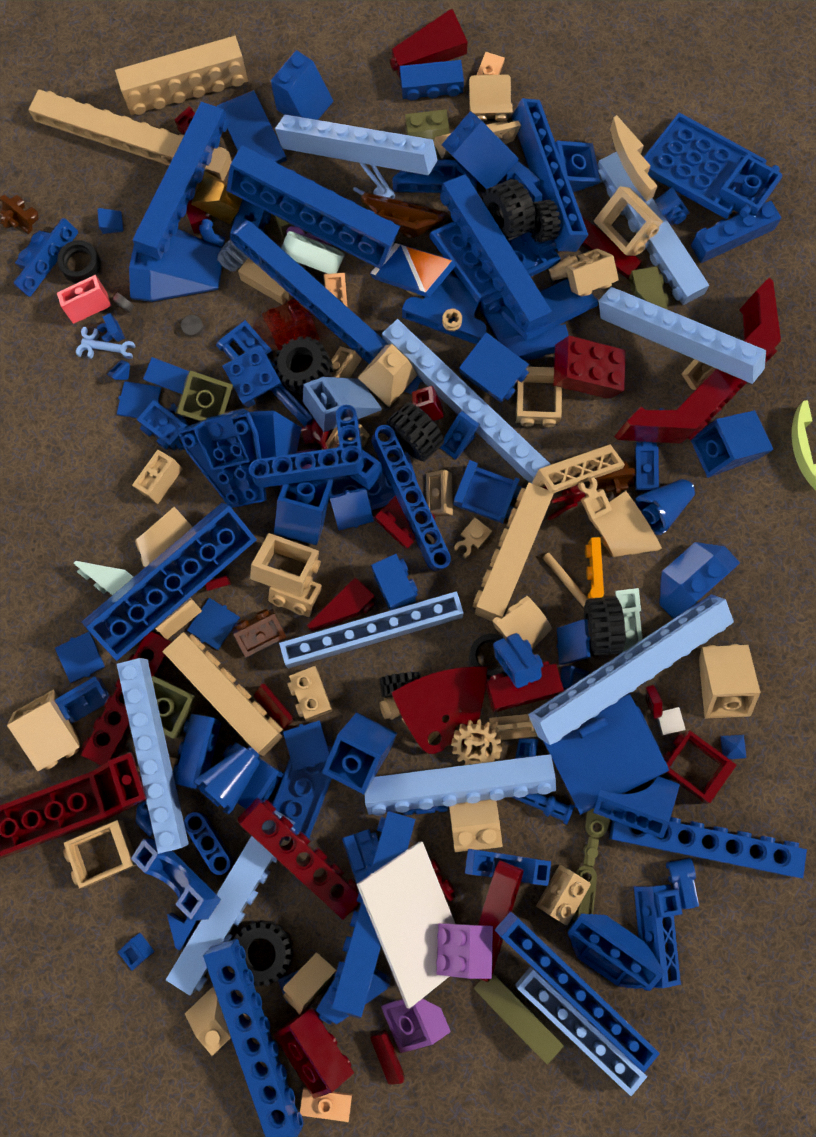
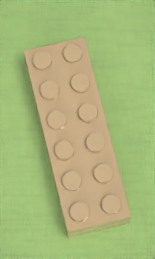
[115,35,248,115]
[472,482,554,621]
[162,632,284,756]

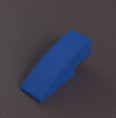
[500,324,569,360]

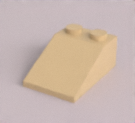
[449,799,503,852]

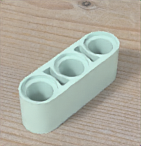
[281,231,344,274]

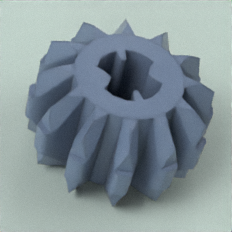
[217,239,248,271]

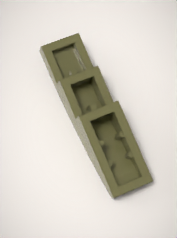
[474,973,564,1065]

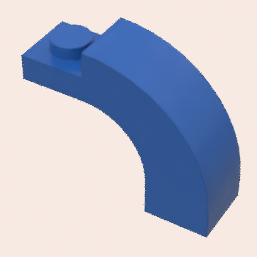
[465,849,551,886]

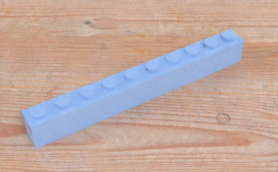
[382,319,551,484]
[528,594,734,745]

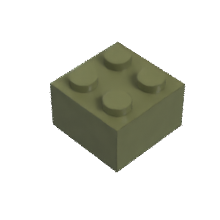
[175,371,233,422]

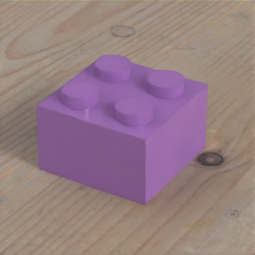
[436,923,493,979]

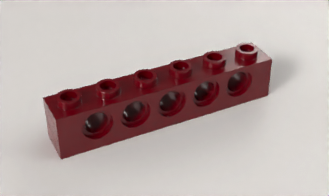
[81,632,172,766]
[237,797,359,920]

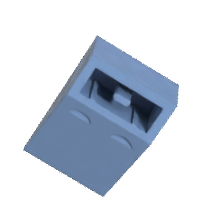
[303,377,382,432]

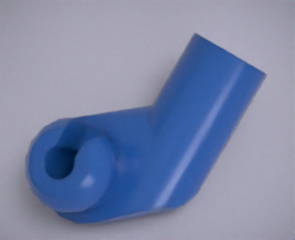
[135,801,154,837]

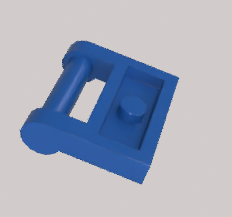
[216,320,273,360]

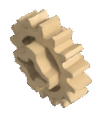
[451,719,503,765]

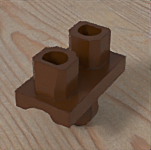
[0,195,39,234]
[595,461,635,498]

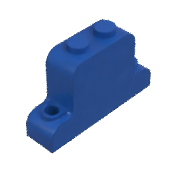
[402,273,486,345]

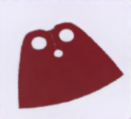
[391,667,487,754]

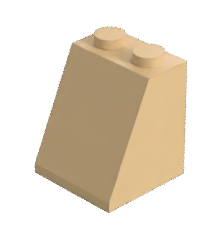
[699,644,761,719]
[7,689,81,771]

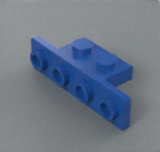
[14,218,78,297]

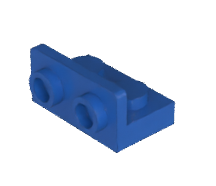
[137,400,188,451]

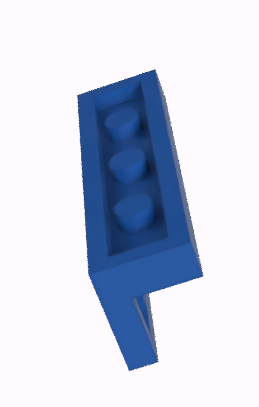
[634,884,681,988]

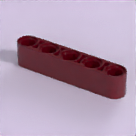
[478,861,524,983]

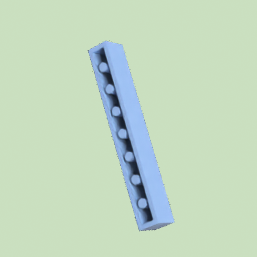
[275,115,438,175]
[598,152,709,305]
[599,287,766,384]
[279,591,464,669]
[117,658,189,854]
[365,754,556,816]
[166,810,296,995]

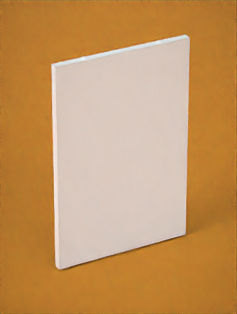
[357,842,455,1009]

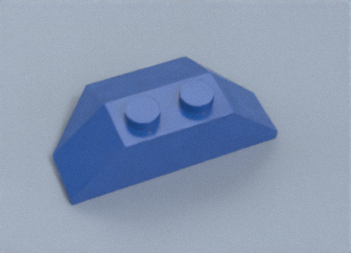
[393,159,477,193]
[659,542,740,619]
[567,914,664,991]

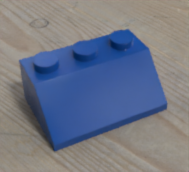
[173,714,222,789]

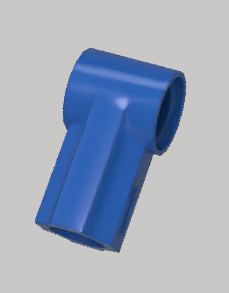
[666,858,699,909]

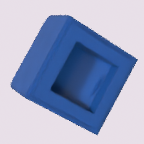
[97,208,123,234]
[560,666,589,690]
[655,888,683,918]
[118,933,155,971]

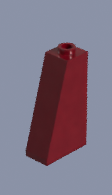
[390,9,468,78]

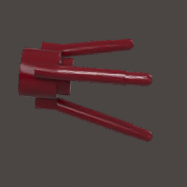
[542,485,586,521]

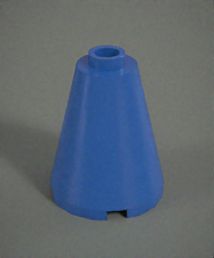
[635,479,695,535]
[194,746,260,815]

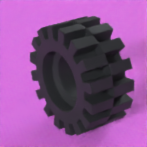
[530,200,561,242]
[379,672,421,698]

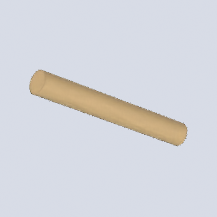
[542,553,588,607]

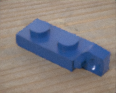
[635,441,659,492]

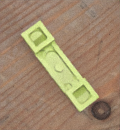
[792,400,816,490]

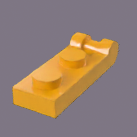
[585,537,604,598]

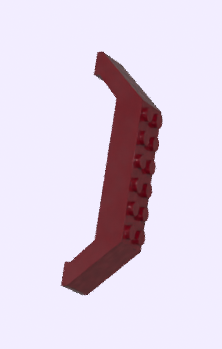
[614,277,781,444]
[0,753,147,859]

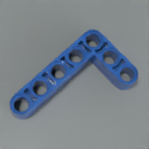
[249,405,364,487]

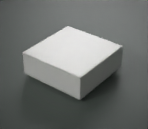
[657,707,686,736]

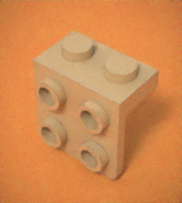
[469,75,512,121]

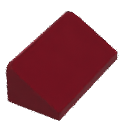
[254,683,294,730]
[370,1030,405,1085]

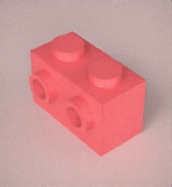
[57,275,112,324]

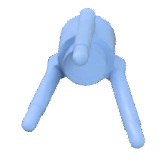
[353,163,395,199]

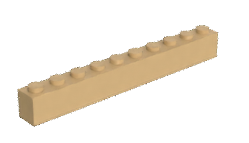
[29,89,232,181]

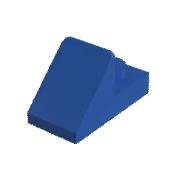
[440,411,480,460]
[167,913,200,950]

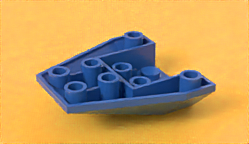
[129,228,223,302]
[178,409,267,508]

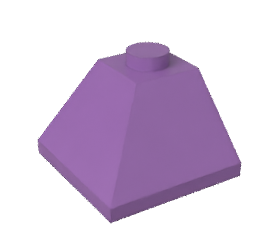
[381,998,451,1053]

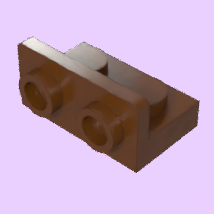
[232,609,286,658]

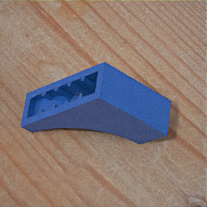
[593,776,680,839]

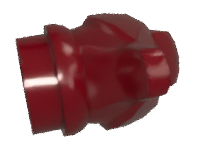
[301,420,329,450]

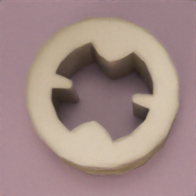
[442,309,462,331]

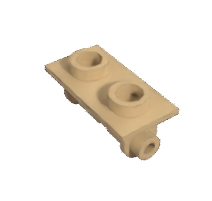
[489,714,538,740]

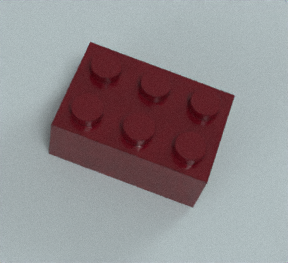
[553,335,626,399]
[485,661,564,713]
[273,1008,354,1099]

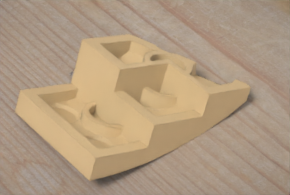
[590,491,662,557]
[135,507,192,567]
[492,596,552,650]

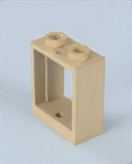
[594,186,663,256]
[516,367,562,427]
[250,533,321,597]
[63,820,137,888]

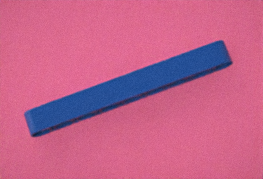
[230,220,388,364]

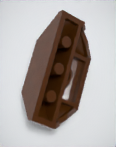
[361,192,447,238]

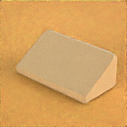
[331,346,362,378]
[426,470,453,516]

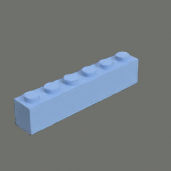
[515,966,647,1096]

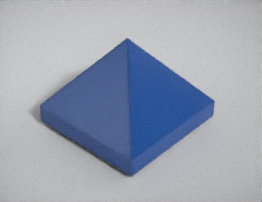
[107,360,130,380]
[720,735,746,759]
[515,738,539,759]

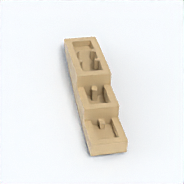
[610,115,657,201]

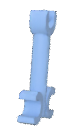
[76,327,135,359]

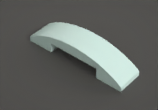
[615,588,642,653]

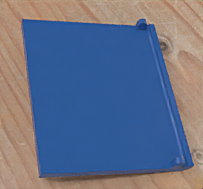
[543,694,669,815]

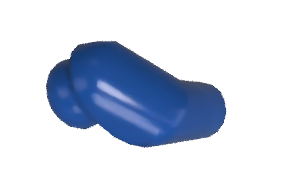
[199,219,225,247]

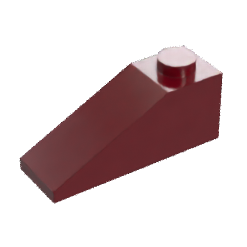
[307,577,375,632]

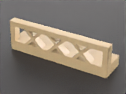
[434,120,521,160]
[532,444,625,494]

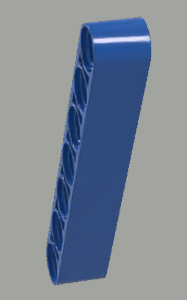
[371,425,451,571]

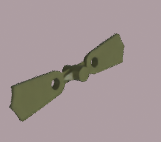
[572,808,610,921]

